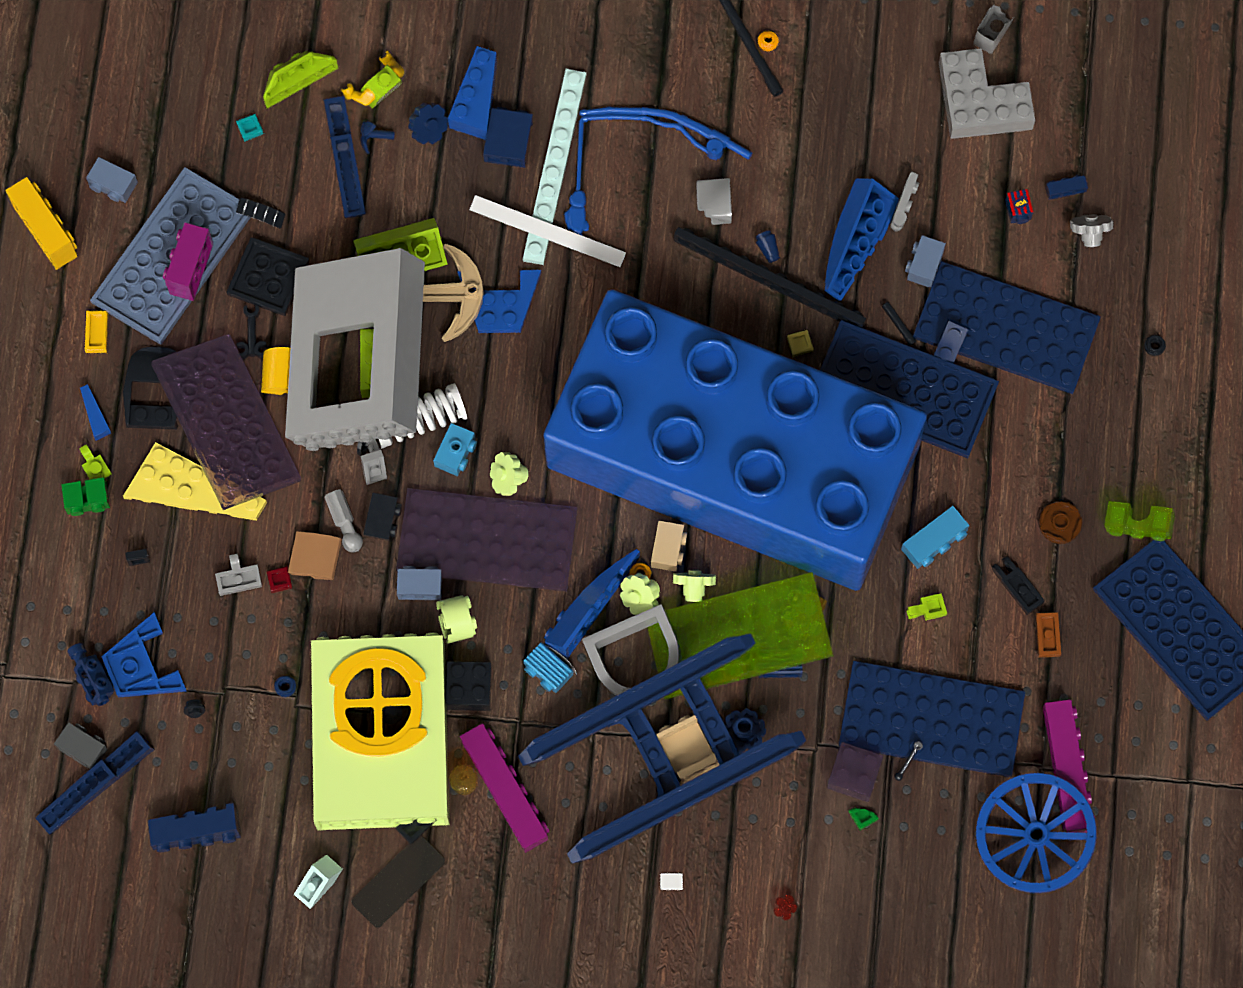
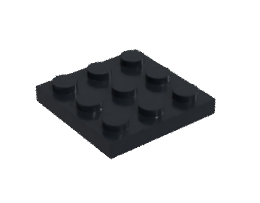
[226,237,310,316]

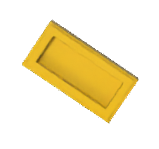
[85,311,108,353]

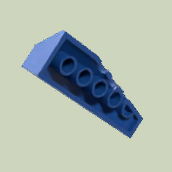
[825,179,899,300]
[544,549,640,659]

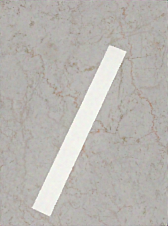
[470,195,626,267]

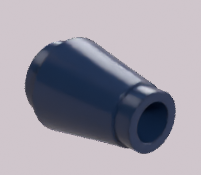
[756,230,780,263]

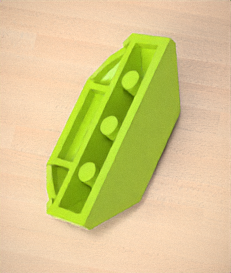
[263,51,338,109]

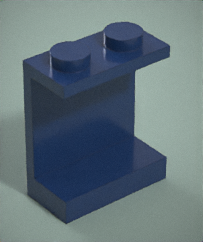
[483,107,533,168]

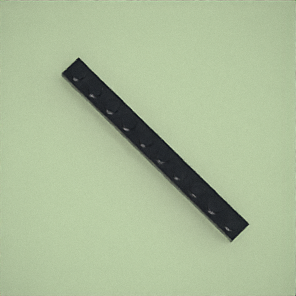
[674,227,866,328]

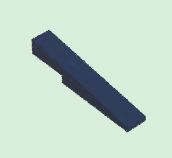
[324,96,366,219]
[36,732,155,835]

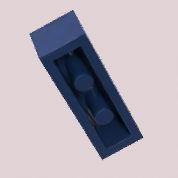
[1045,175,1088,200]

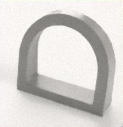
[582,604,682,696]

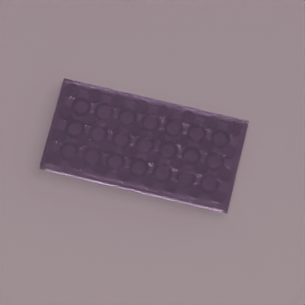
[151,334,301,510]
[396,488,578,591]

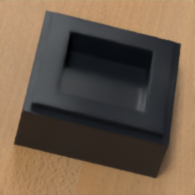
[125,549,150,566]

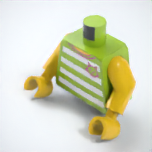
[341,51,404,109]

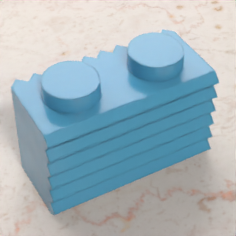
[524,642,574,693]

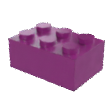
[163,223,214,301]

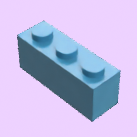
[901,506,969,569]

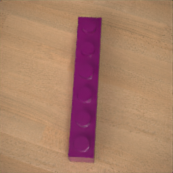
[1043,700,1095,833]
[460,723,549,853]

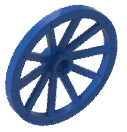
[976,773,1097,893]

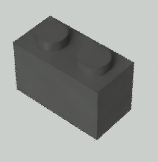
[54,723,108,770]

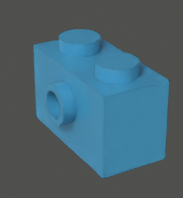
[433,423,477,476]

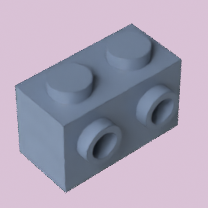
[86,157,138,203]
[905,236,946,288]
[397,566,442,600]

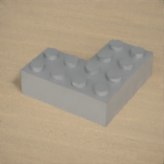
[939,48,1035,139]

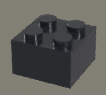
[446,661,492,711]

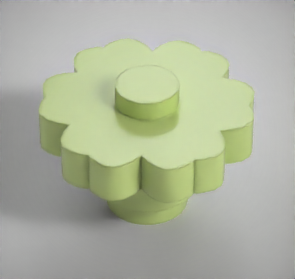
[490,452,528,496]
[673,570,716,602]
[620,573,660,615]

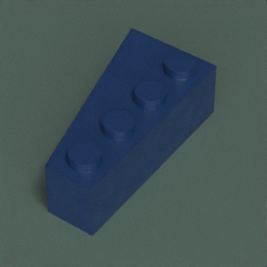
[148,803,241,852]

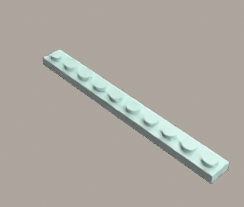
[523,69,586,265]

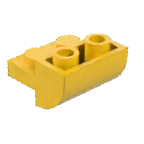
[261,347,291,395]

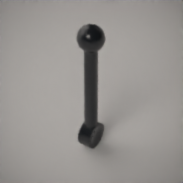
[894,741,923,781]

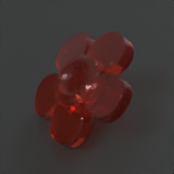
[774,895,797,920]

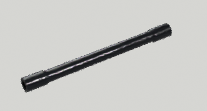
[719,0,784,97]

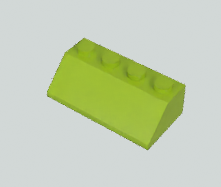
[353,218,448,271]

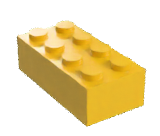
[5,177,77,270]

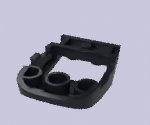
[123,347,186,430]

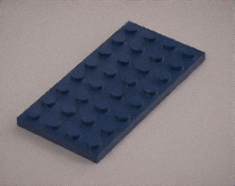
[913,261,1101,394]
[820,320,999,459]
[1093,536,1243,721]
[838,661,1025,777]

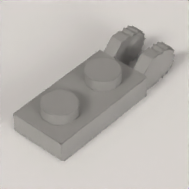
[890,172,919,232]

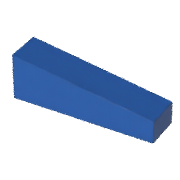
[80,384,111,440]

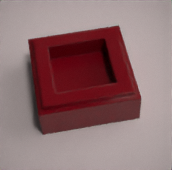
[267,566,293,593]

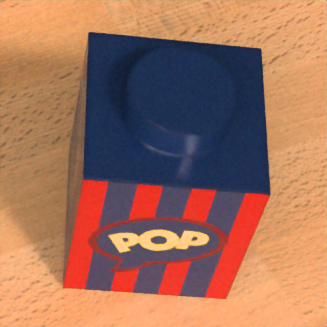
[1005,189,1033,224]

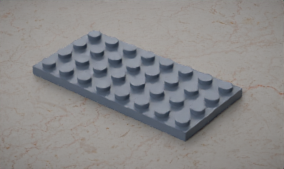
[90,168,251,345]

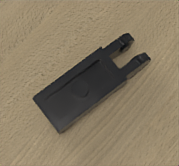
[992,556,1045,615]

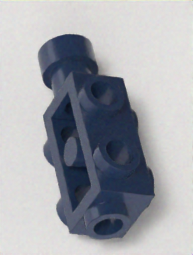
[67,643,114,706]

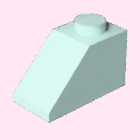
[294,855,343,908]

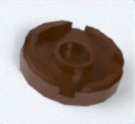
[1039,501,1082,544]

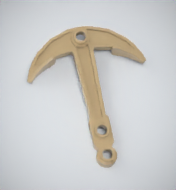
[423,244,484,342]

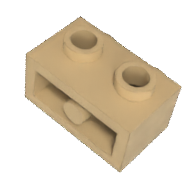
[651,521,687,572]

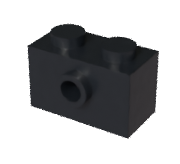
[363,493,402,542]

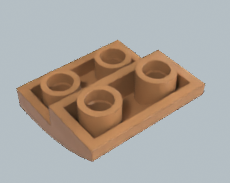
[288,532,342,580]

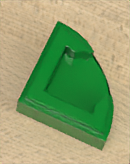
[849,808,879,831]

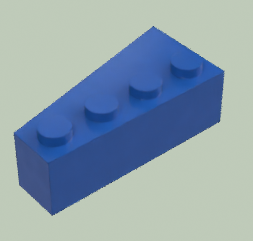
[448,46,497,140]

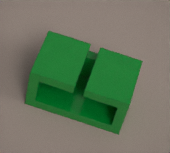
[61,477,110,516]

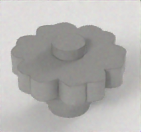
[1070,214,1113,247]

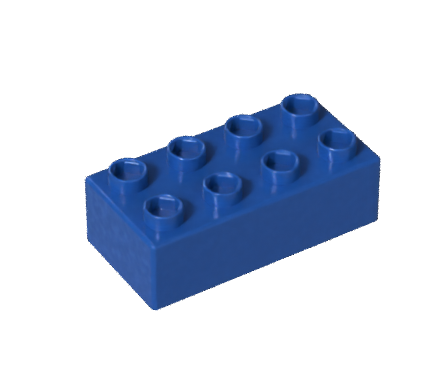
[544,289,927,591]

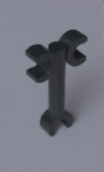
[237,305,267,360]

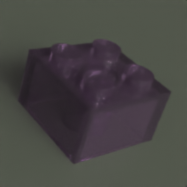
[827,742,884,802]

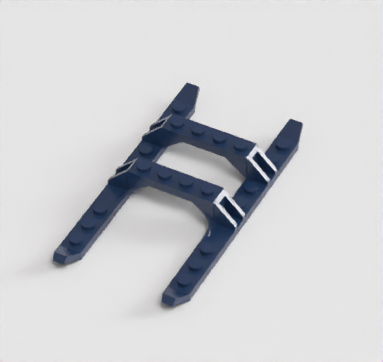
[518,633,806,863]

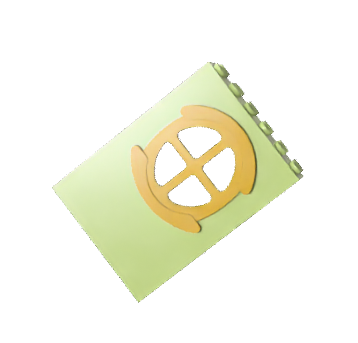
[311,633,449,830]

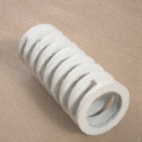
[378,383,467,449]

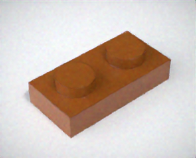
[1036,613,1061,657]

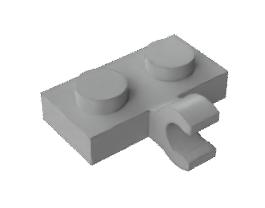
[215,554,262,596]

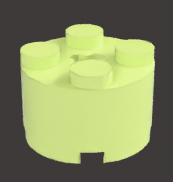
[436,595,477,644]

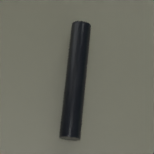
[882,302,917,346]

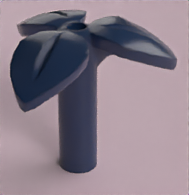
[360,119,395,154]

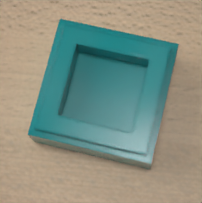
[236,114,263,142]

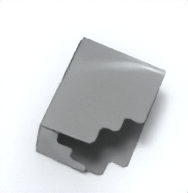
[973,4,1014,54]
[696,178,732,225]

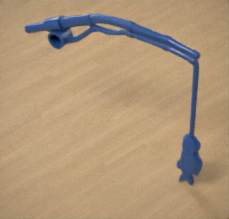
[565,106,753,236]

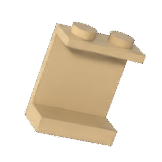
[657,715,719,784]

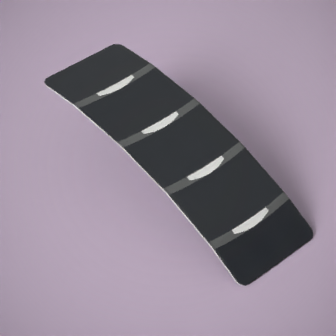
[236,198,285,229]

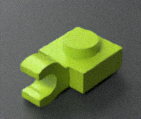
[79,444,111,479]
[906,593,947,621]

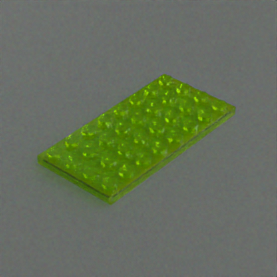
[648,572,834,699]

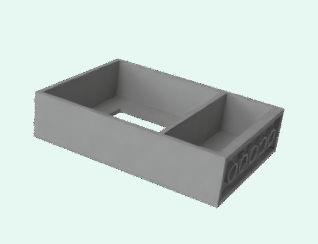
[285,248,425,451]

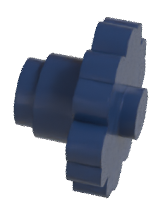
[408,103,448,144]
[725,709,766,754]

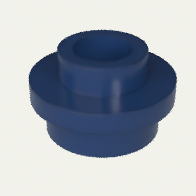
[274,676,296,697]

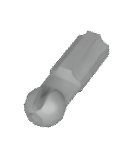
[324,489,363,552]

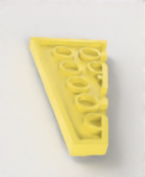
[123,442,267,521]

